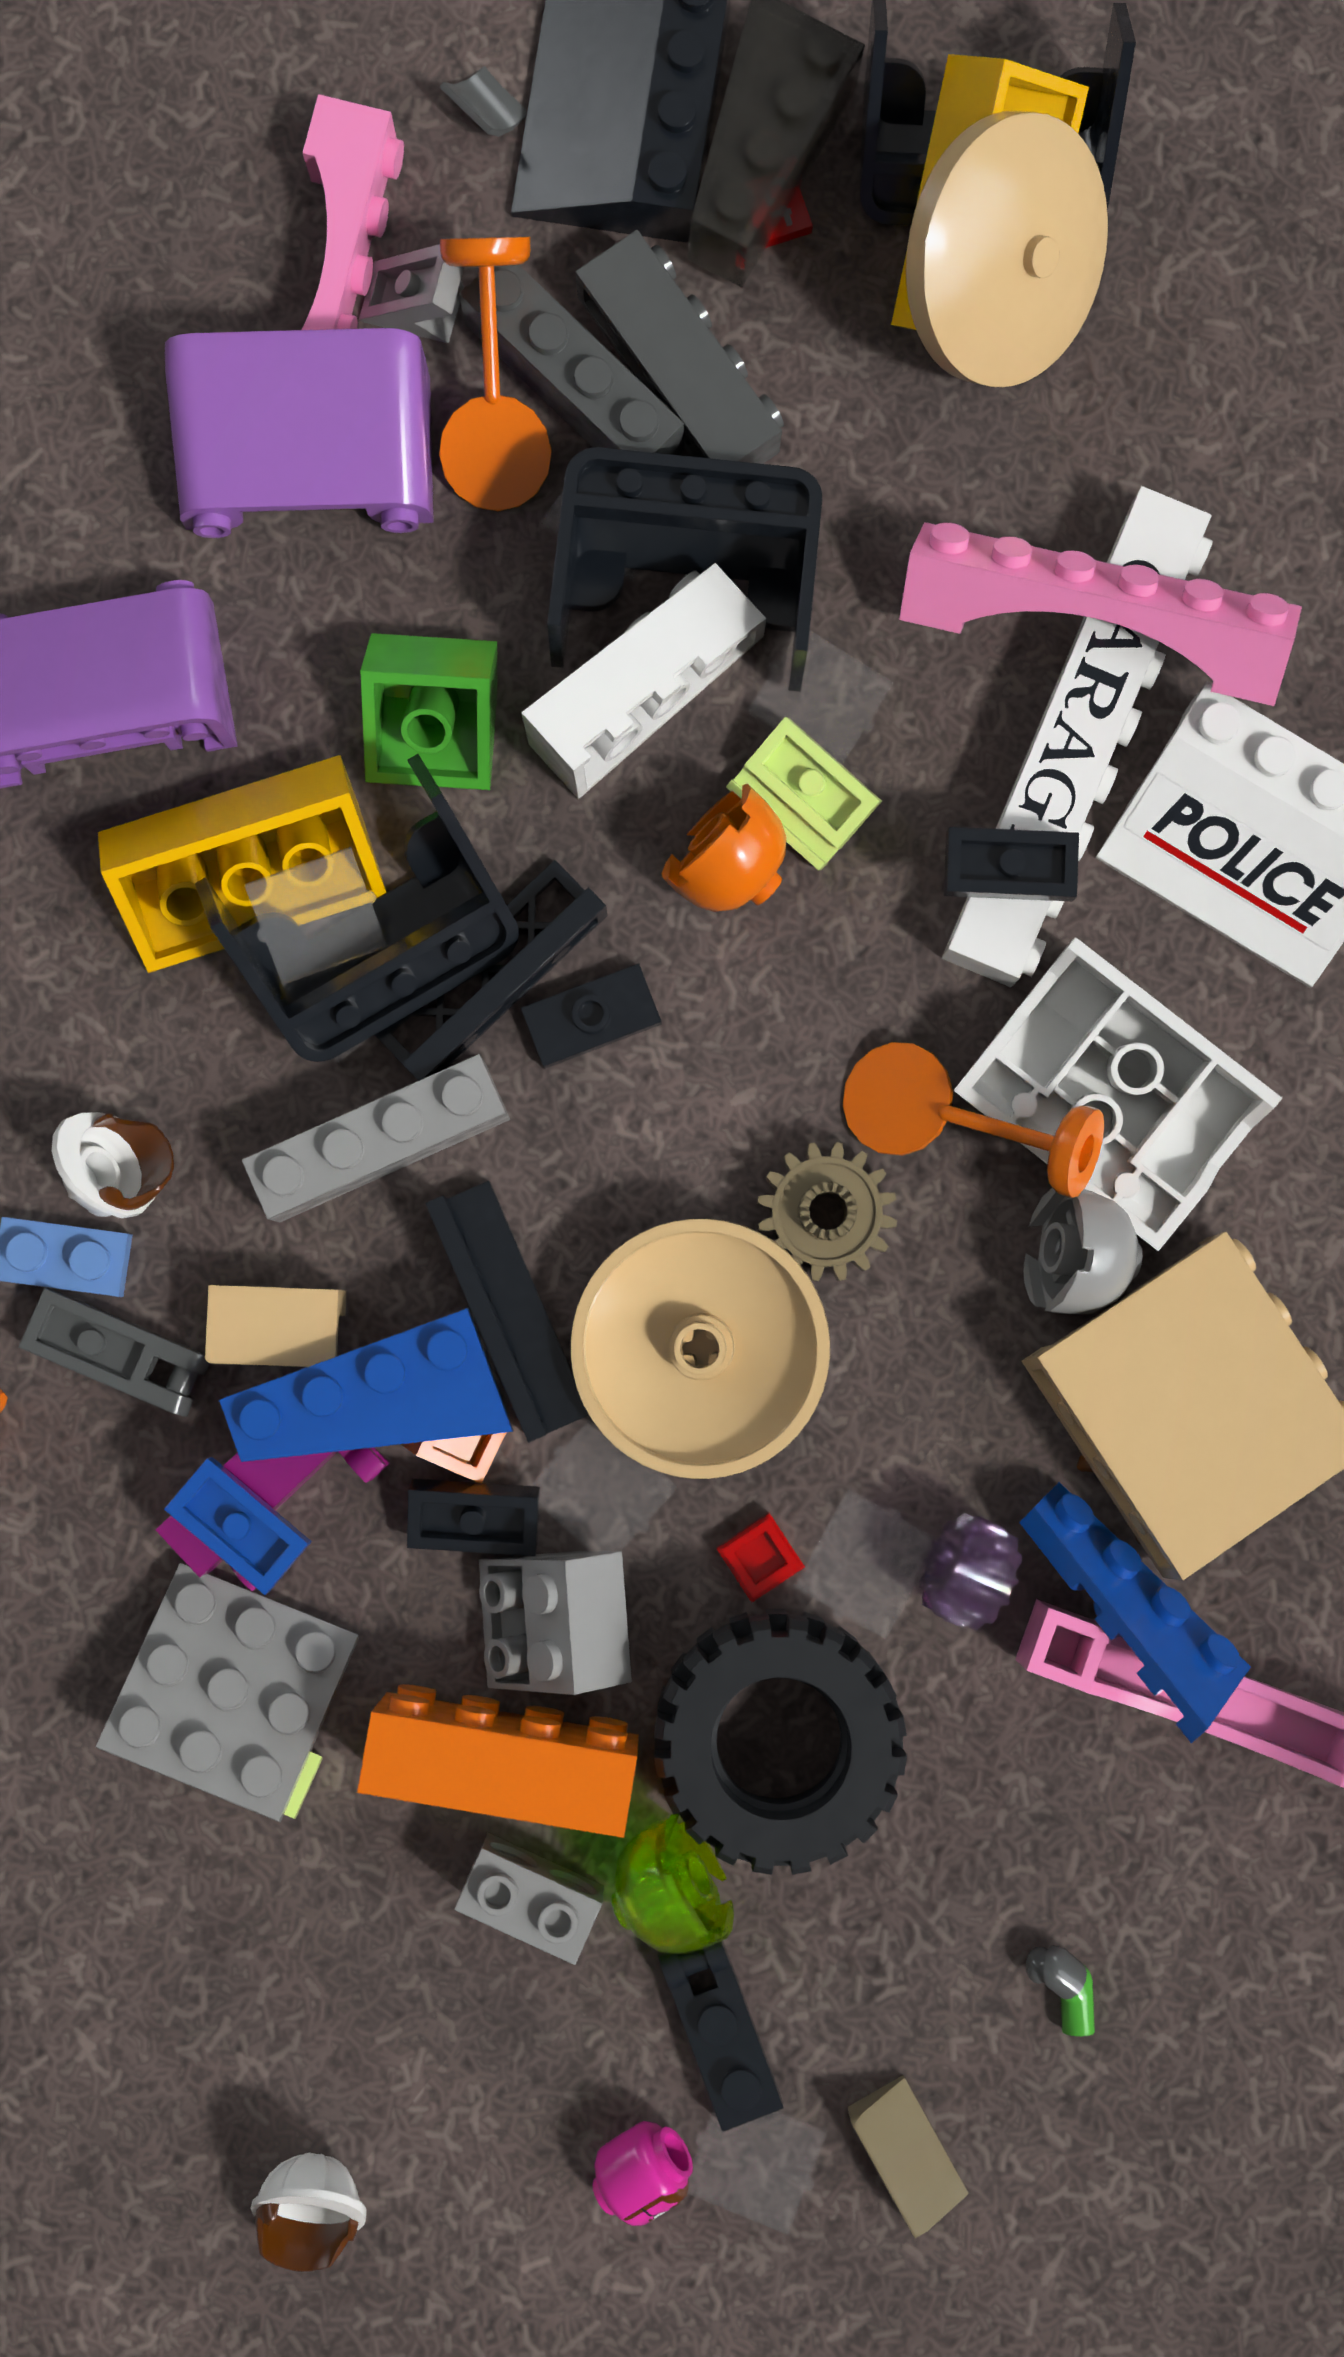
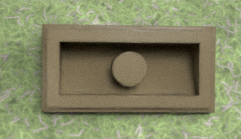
[847,2075,969,2238]

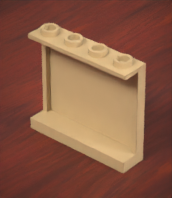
[1022,1232,1344,1580]

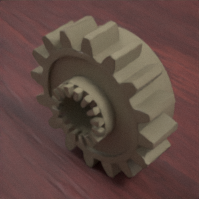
[757,1142,897,1282]

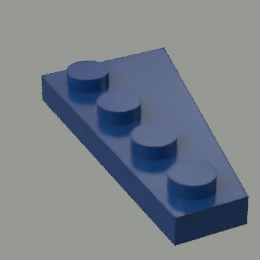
[219,1308,513,1462]
[1019,1482,1251,1743]

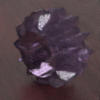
[919,1513,1022,1631]

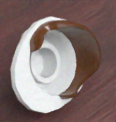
[52,1112,174,1218]
[251,2153,366,2272]

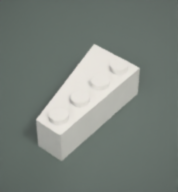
[521,563,766,799]

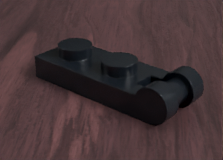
[657,1929,784,2132]

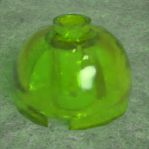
[612,1813,734,1954]

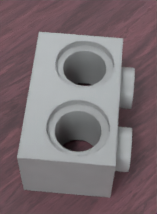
[454,1832,605,1965]

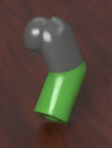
[1026,1945,1095,2036]

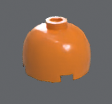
[661,784,787,912]

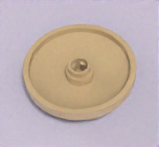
[906,111,1108,387]
[571,1219,830,1479]

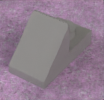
[359,244,465,343]

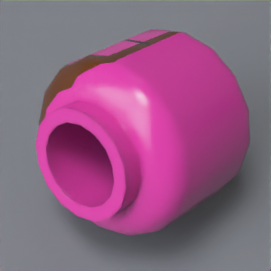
[593,2121,693,2226]

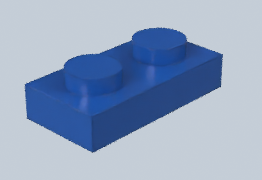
[164,1457,312,1595]

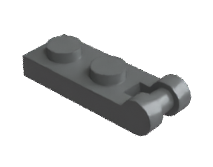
[18,1288,210,1417]

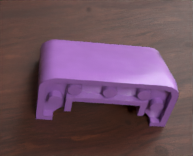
[165,328,433,538]
[0,580,238,788]

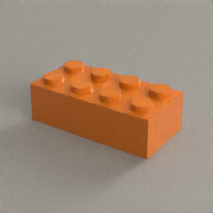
[357,1684,639,1838]

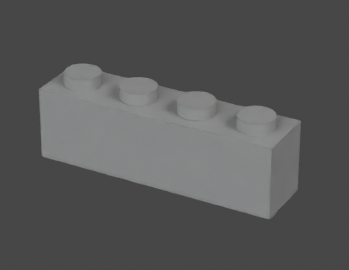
[242,1054,510,1223]

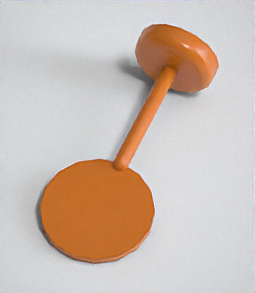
[439,237,552,511]
[843,1042,1104,1198]

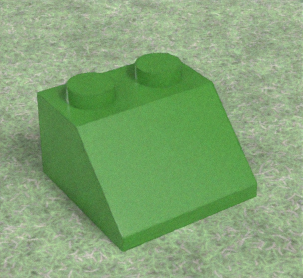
[360,633,497,790]

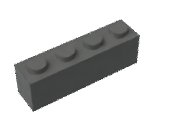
[575,230,784,464]
[459,265,684,455]

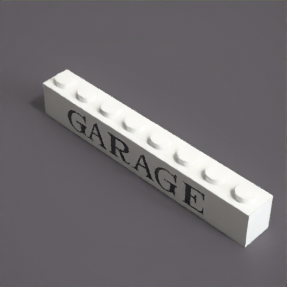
[941,486,1213,987]

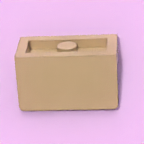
[205,1285,346,1367]

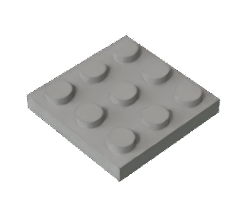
[96,1563,359,1823]

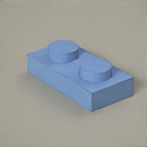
[0,1217,133,1297]

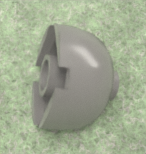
[1023,1188,1143,1314]

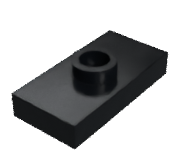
[521,963,662,1069]

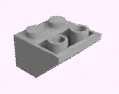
[479,1551,632,1695]

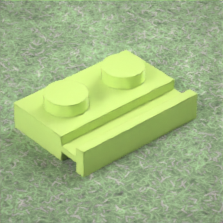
[726,717,882,871]

